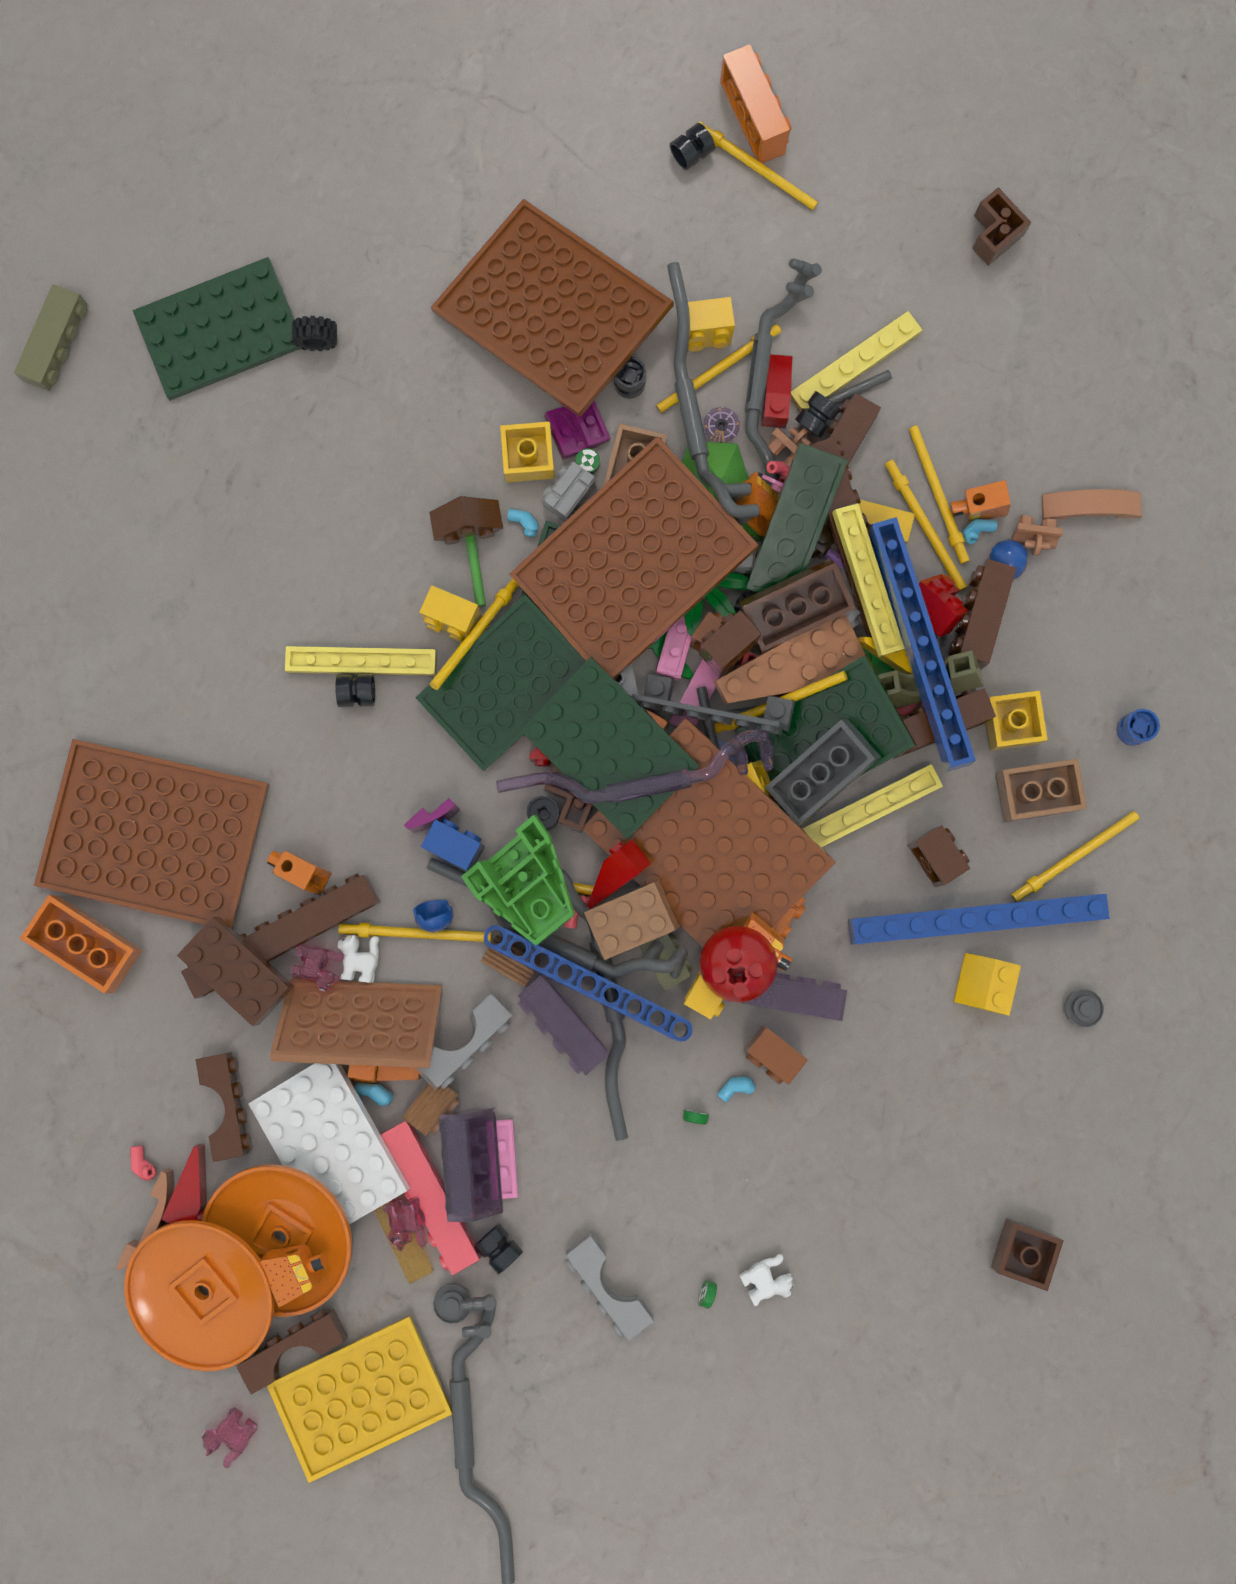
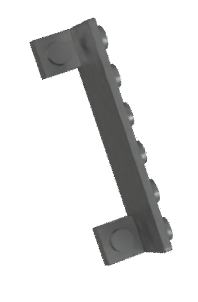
[632,674,795,735]

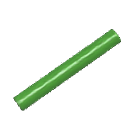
[465,535,486,607]

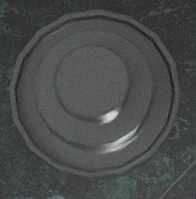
[1064,990,1104,1027]
[433,1283,472,1324]

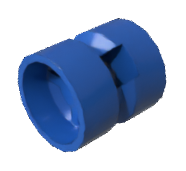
[1116,709,1160,746]

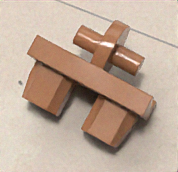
[768,426,811,468]
[1012,515,1063,556]

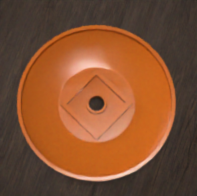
[202,1165,353,1317]
[124,1220,274,1371]

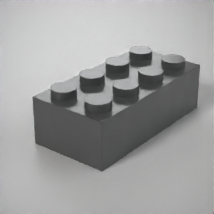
[765,718,881,826]

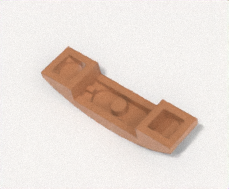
[1041,489,1142,520]
[116,1168,174,1270]

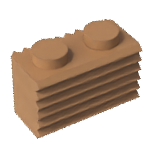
[481,935,541,987]
[402,1084,460,1137]

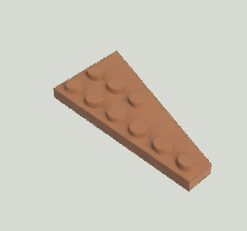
[713,614,865,704]

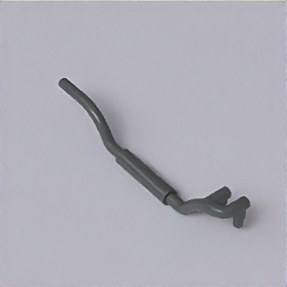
[745,258,822,492]
[667,262,760,525]
[427,858,688,979]
[561,868,628,1141]
[449,1294,515,1584]

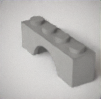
[414,994,512,1090]
[565,1232,654,1341]

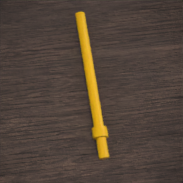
[698,121,818,210]
[656,324,782,413]
[909,425,970,565]
[885,459,967,591]
[430,578,519,690]
[714,671,848,734]
[1011,811,1140,902]
[339,922,491,943]

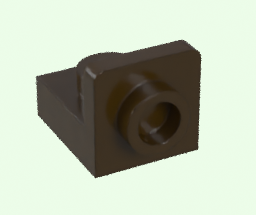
[812,524,835,560]

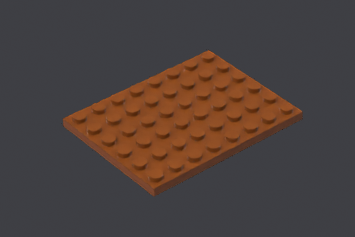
[431,199,674,417]
[509,436,759,679]
[583,718,836,969]
[34,739,269,929]

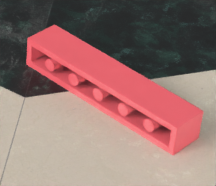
[380,1120,482,1275]

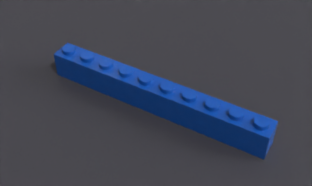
[868,517,976,773]
[848,894,1110,945]

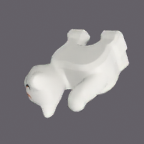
[337,934,379,983]
[739,1254,794,1306]

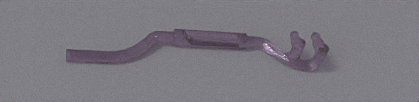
[496,728,774,804]

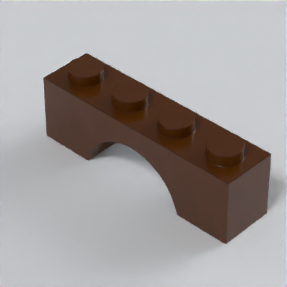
[195,1052,251,1162]
[236,1308,348,1395]

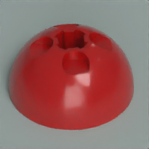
[699,926,778,1003]

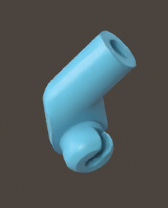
[507,508,539,537]
[963,519,997,544]
[717,1076,756,1103]
[355,1082,393,1106]

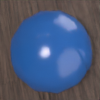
[989,539,1028,579]
[413,899,454,933]

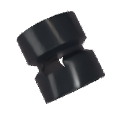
[670,123,715,170]
[614,356,646,399]
[795,391,841,438]
[335,674,376,707]
[527,796,561,831]
[474,1223,523,1274]

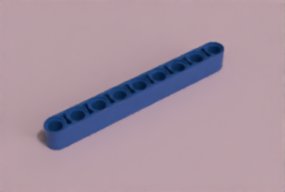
[483,925,693,1042]

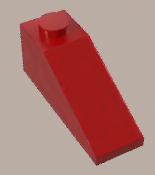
[761,354,793,428]
[587,839,651,909]
[161,1144,207,1223]

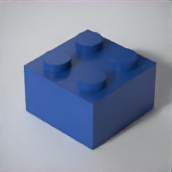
[421,818,485,871]

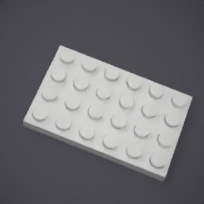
[249,1063,410,1224]

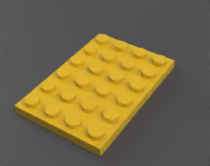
[267,1315,452,1483]

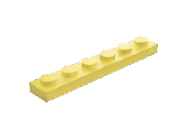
[791,311,922,411]
[832,503,905,657]
[285,646,437,676]
[802,764,943,847]

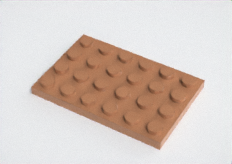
[270,979,442,1068]

